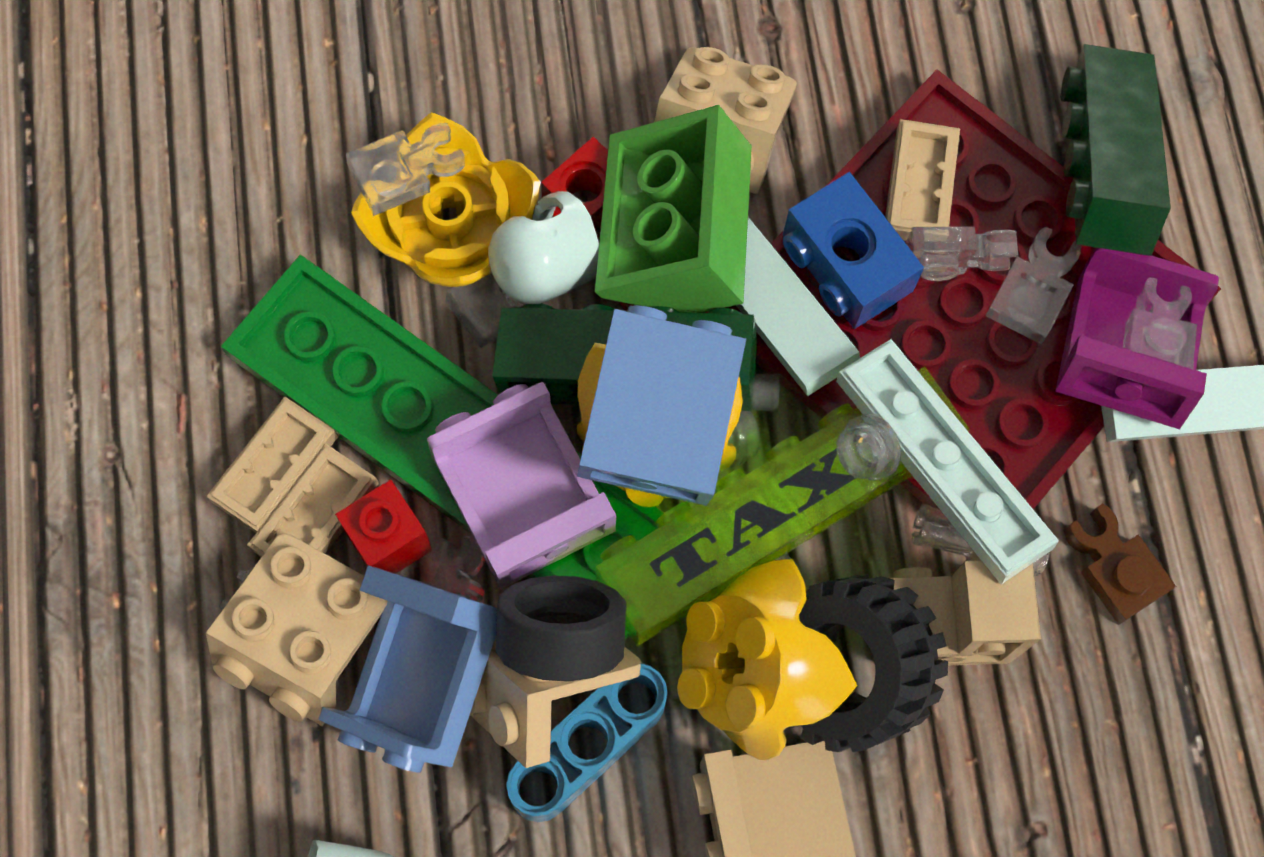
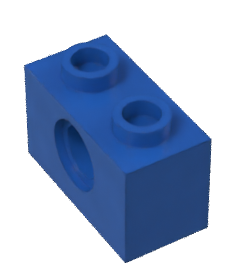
[783,171,924,329]

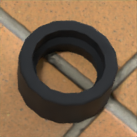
[496,575,626,681]

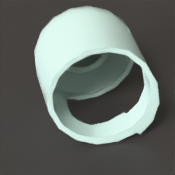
[488,191,599,304]

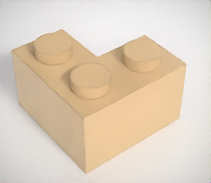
[890,553,1041,666]

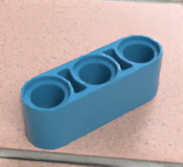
[507,664,668,822]

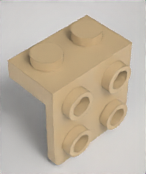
[654,47,797,195]
[206,534,388,726]
[469,637,641,768]
[692,741,856,857]

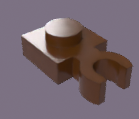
[1064,503,1177,625]

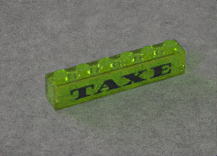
[596,367,970,647]

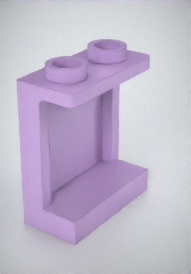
[427,382,616,589]

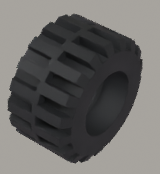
[788,574,948,753]

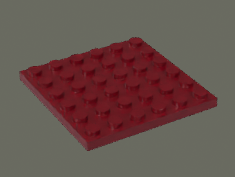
[706,69,1221,532]

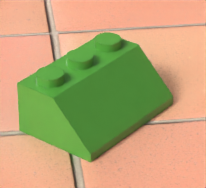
[595,105,752,313]

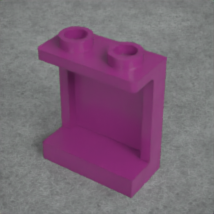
[1055,247,1219,430]

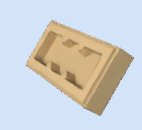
[885,119,960,247]
[207,397,338,533]
[247,443,379,557]

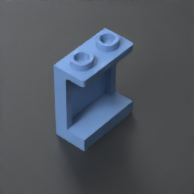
[577,305,746,506]
[318,565,497,773]

